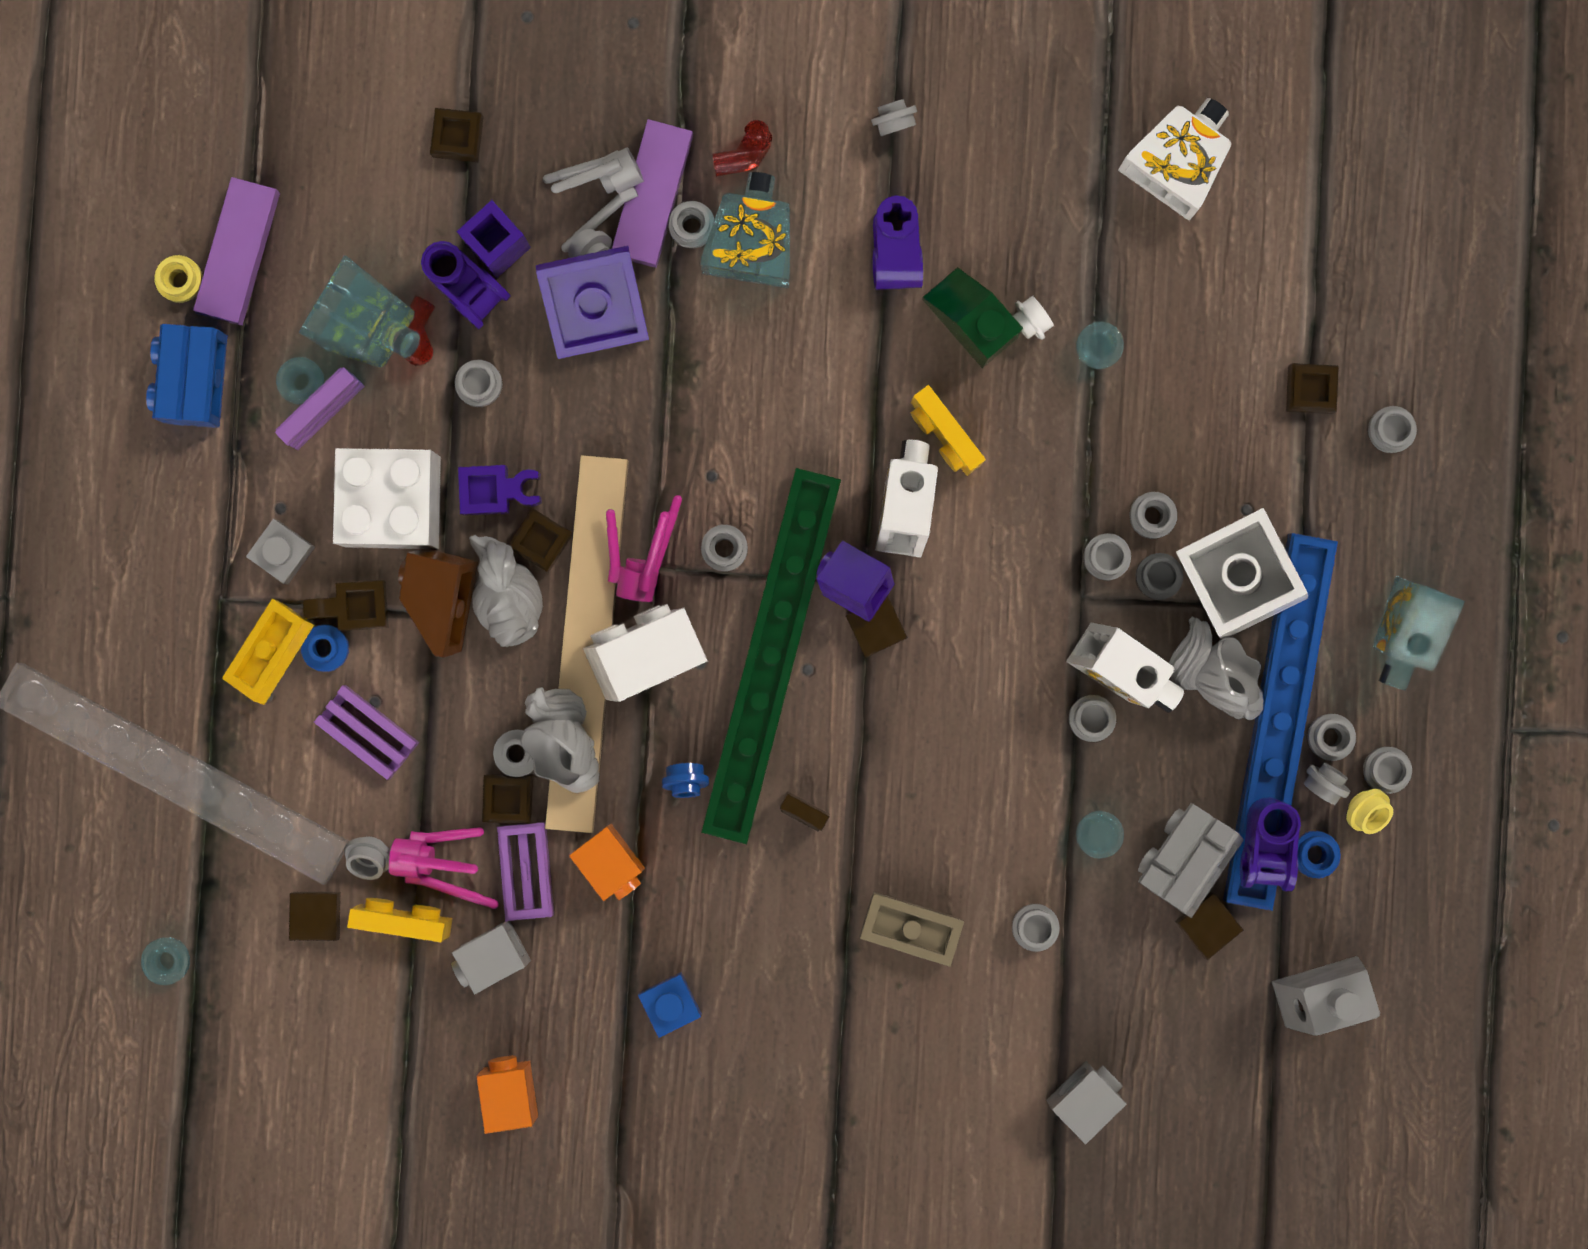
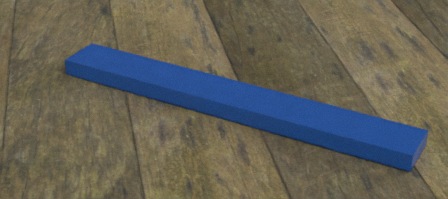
[1223,533,1338,911]

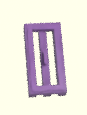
[275,367,365,450]
[314,685,419,780]
[497,822,554,921]

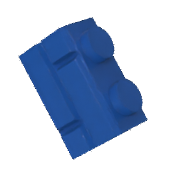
[146,324,228,428]

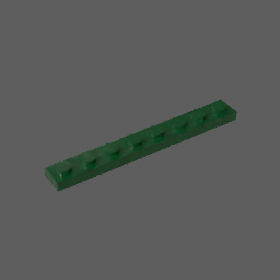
[701,468,841,844]

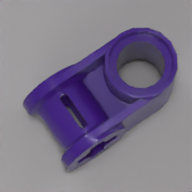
[872,195,923,290]
[421,241,511,330]
[1240,797,1301,892]

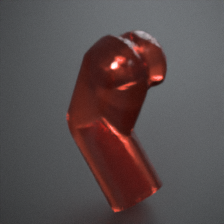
[712,120,772,177]
[397,295,435,366]

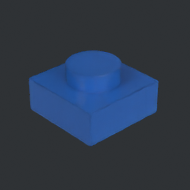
[638,972,702,1038]

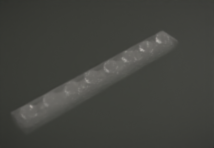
[0,663,350,885]

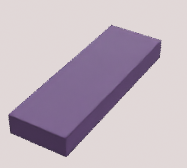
[612,119,693,268]
[193,177,280,326]

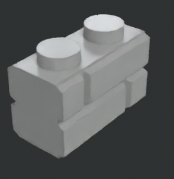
[1138,803,1244,918]

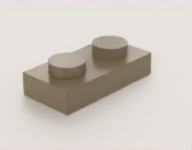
[859,891,964,967]

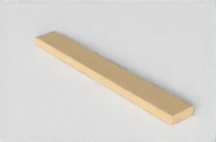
[545,455,629,833]

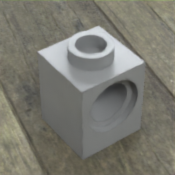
[452,921,531,995]
[1046,1061,1127,1145]

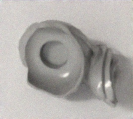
[469,535,543,647]
[1169,616,1264,720]
[521,687,599,793]

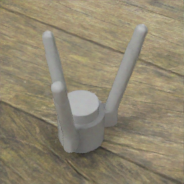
[543,147,644,252]

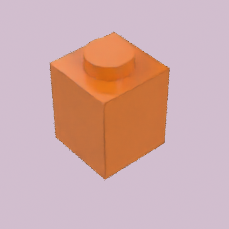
[569,824,645,901]
[476,1056,538,1134]

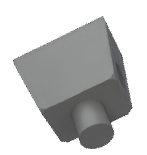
[1272,956,1380,1035]

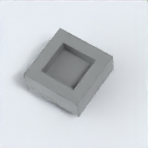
[246,519,315,585]

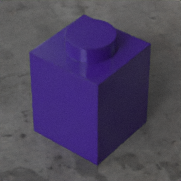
[456,200,531,278]
[816,541,895,622]

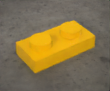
[910,385,986,476]
[222,599,314,705]
[347,898,453,942]

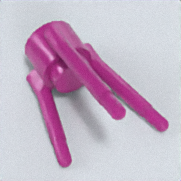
[606,495,682,602]
[389,827,499,909]

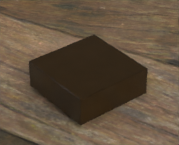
[430,108,484,163]
[1286,363,1339,414]
[509,508,573,573]
[845,596,908,658]
[482,775,533,824]
[780,792,830,832]
[289,892,341,941]
[1175,892,1244,960]

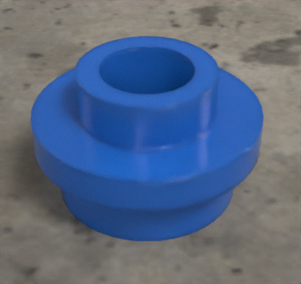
[301,625,349,672]
[662,763,709,798]
[1297,831,1341,878]

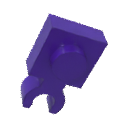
[458,465,542,516]

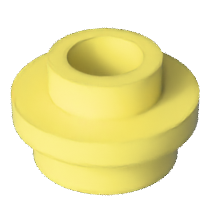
[154,255,203,303]
[1346,789,1393,834]

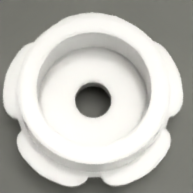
[1013,296,1054,340]

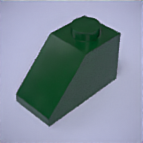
[922,267,1024,369]

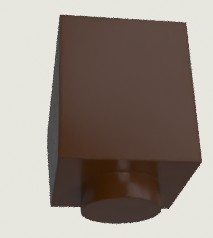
[398,549,478,658]

